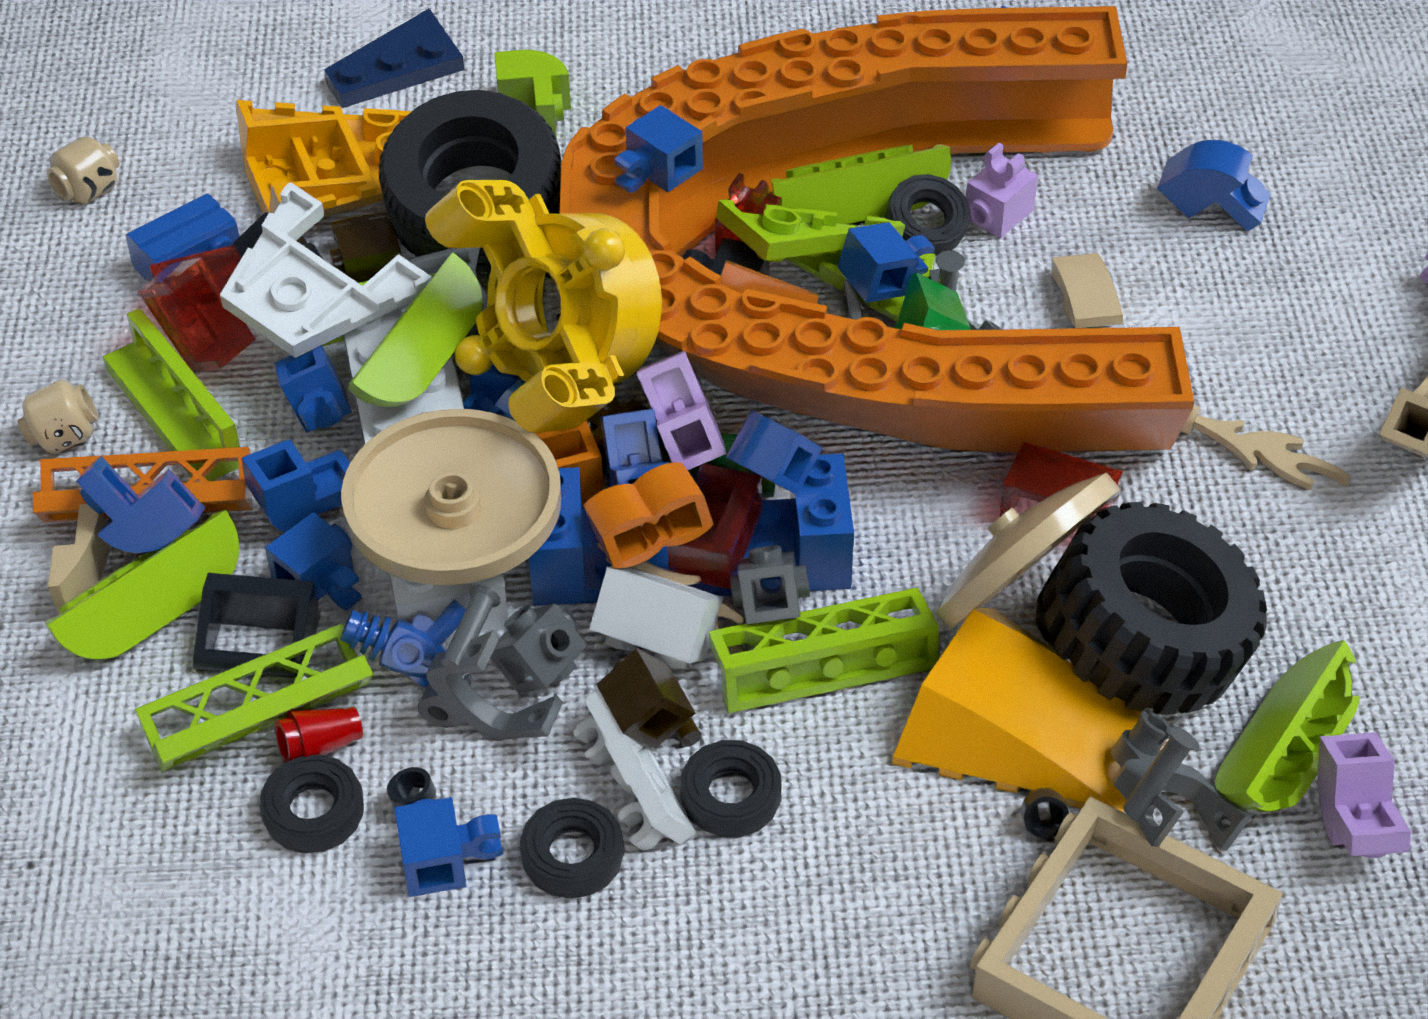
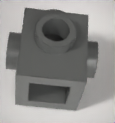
[730,545,810,624]
[490,603,587,694]

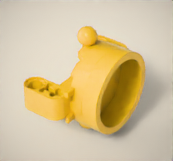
[425,180,662,433]

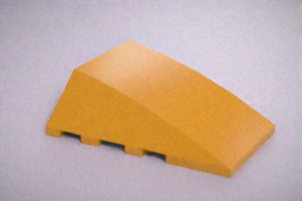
[236,100,412,218]
[892,607,1167,813]

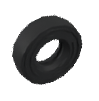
[885,174,970,256]
[680,740,781,837]
[260,755,364,853]
[520,797,625,899]

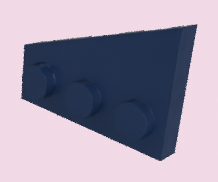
[324,8,464,108]

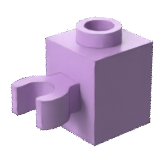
[965,143,1038,238]

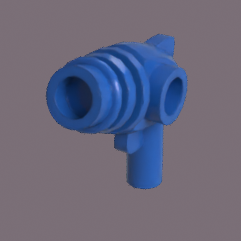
[340,599,466,687]

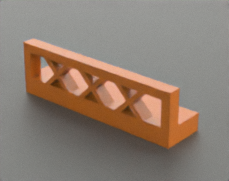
[33,447,253,523]

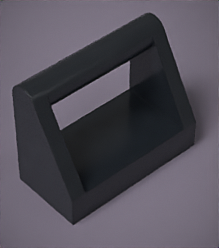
[193,573,320,678]

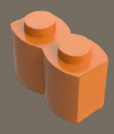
[584,462,713,568]

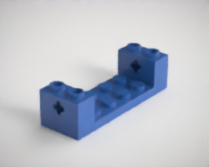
[529,454,854,606]

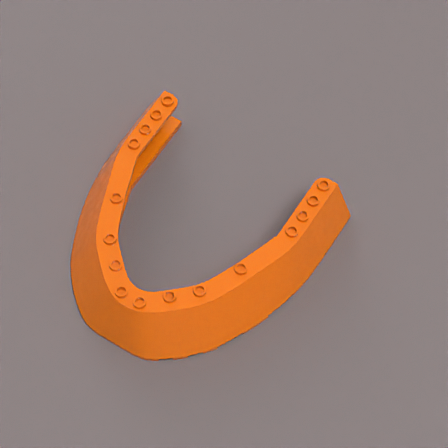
[560,6,1194,452]

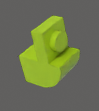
[494,50,571,140]

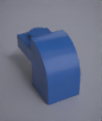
[1157,140,1271,232]
[600,409,668,488]
[726,411,822,495]
[241,439,350,532]
[76,456,205,553]

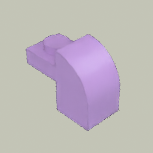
[637,350,726,470]
[1318,732,1411,858]

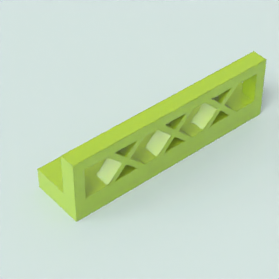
[103,308,240,481]
[709,587,939,713]
[135,623,373,773]

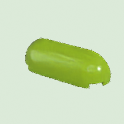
[771,145,951,224]
[347,252,483,407]
[45,510,239,659]
[1215,640,1360,812]

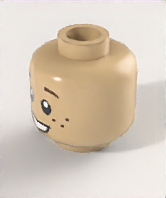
[18,379,99,454]

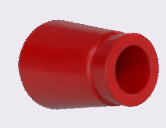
[275,707,363,763]

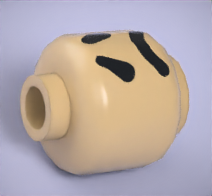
[47,136,120,204]

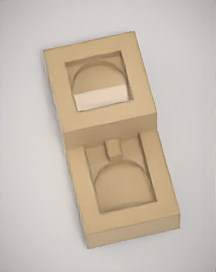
[1052,253,1123,328]
[48,504,111,616]

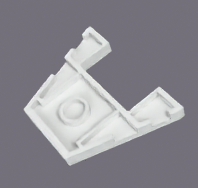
[220,182,432,358]

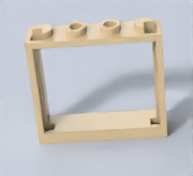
[969,796,1283,1019]

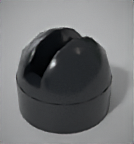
[387,767,437,807]
[1021,787,1069,838]

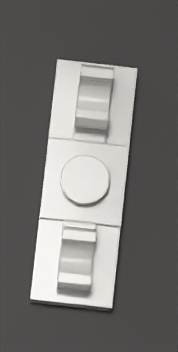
[573,689,696,851]

